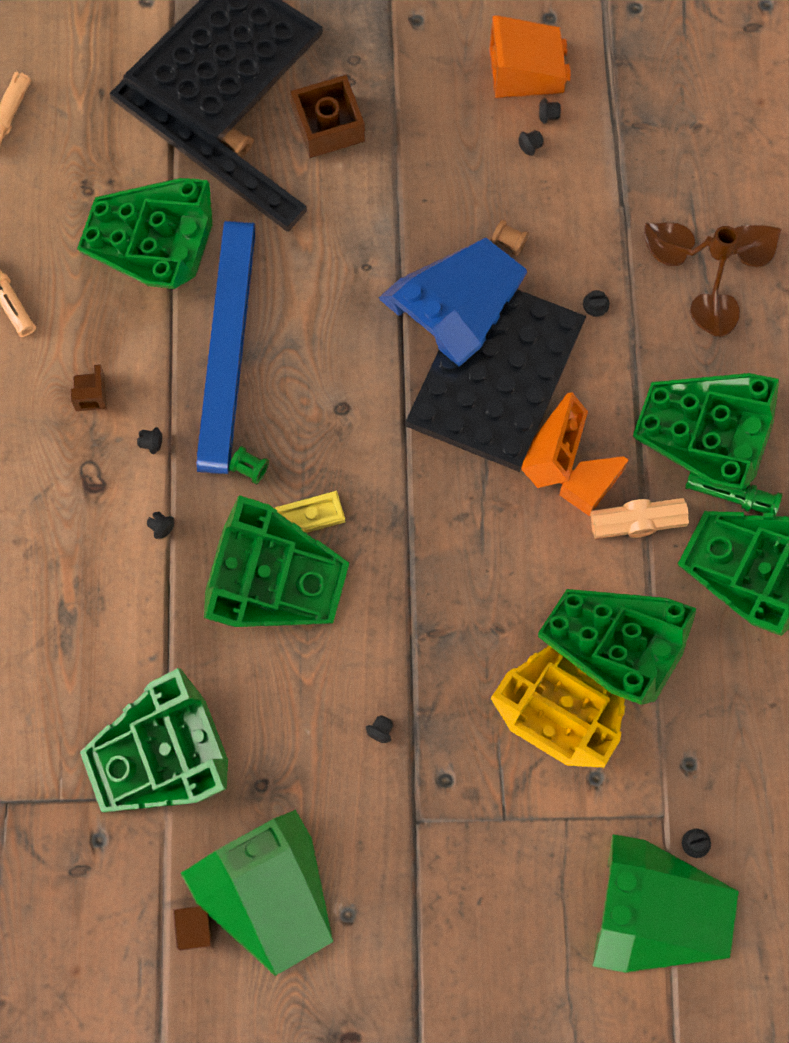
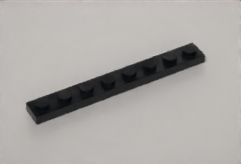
[109,79,307,232]

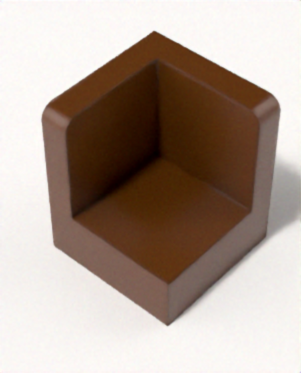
[71,364,106,411]
[173,906,214,951]

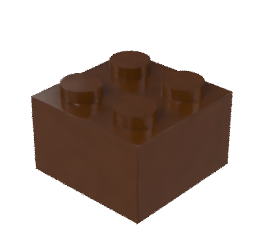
[290,75,365,158]

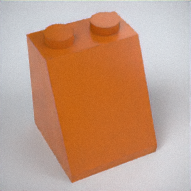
[489,16,570,98]

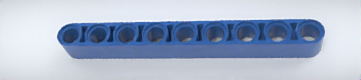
[196,221,256,474]

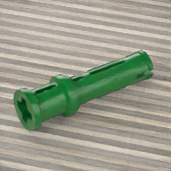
[685,472,783,516]

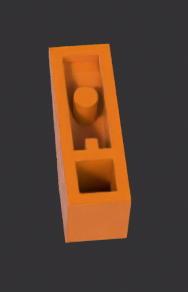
[521,392,588,488]

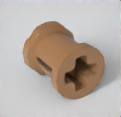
[220,126,254,158]
[491,220,529,256]

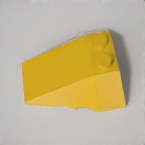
[491,645,625,768]

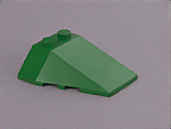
[204,495,349,627]
[678,511,789,636]
[80,668,228,812]
[592,834,739,973]

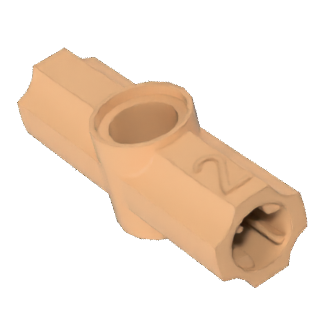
[590,498,689,539]

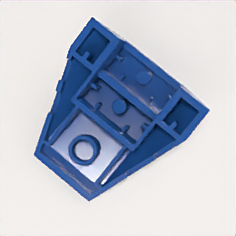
[379,238,527,366]

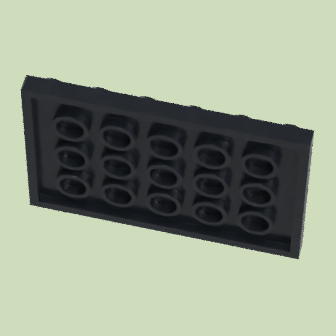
[123,0,323,145]
[405,289,586,472]

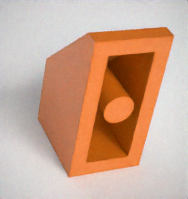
[559,456,629,516]

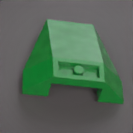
[77,178,213,289]
[633,373,779,492]
[538,589,696,705]
[181,809,333,976]

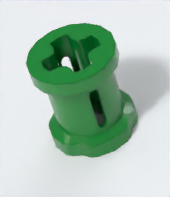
[229,446,270,485]

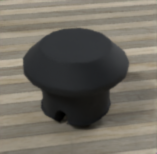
[539,98,561,124]
[518,130,544,156]
[583,290,610,317]
[137,427,162,455]
[147,512,174,539]
[365,715,394,743]
[682,829,711,858]

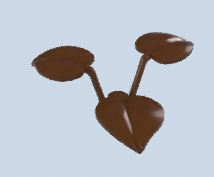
[644,222,781,337]

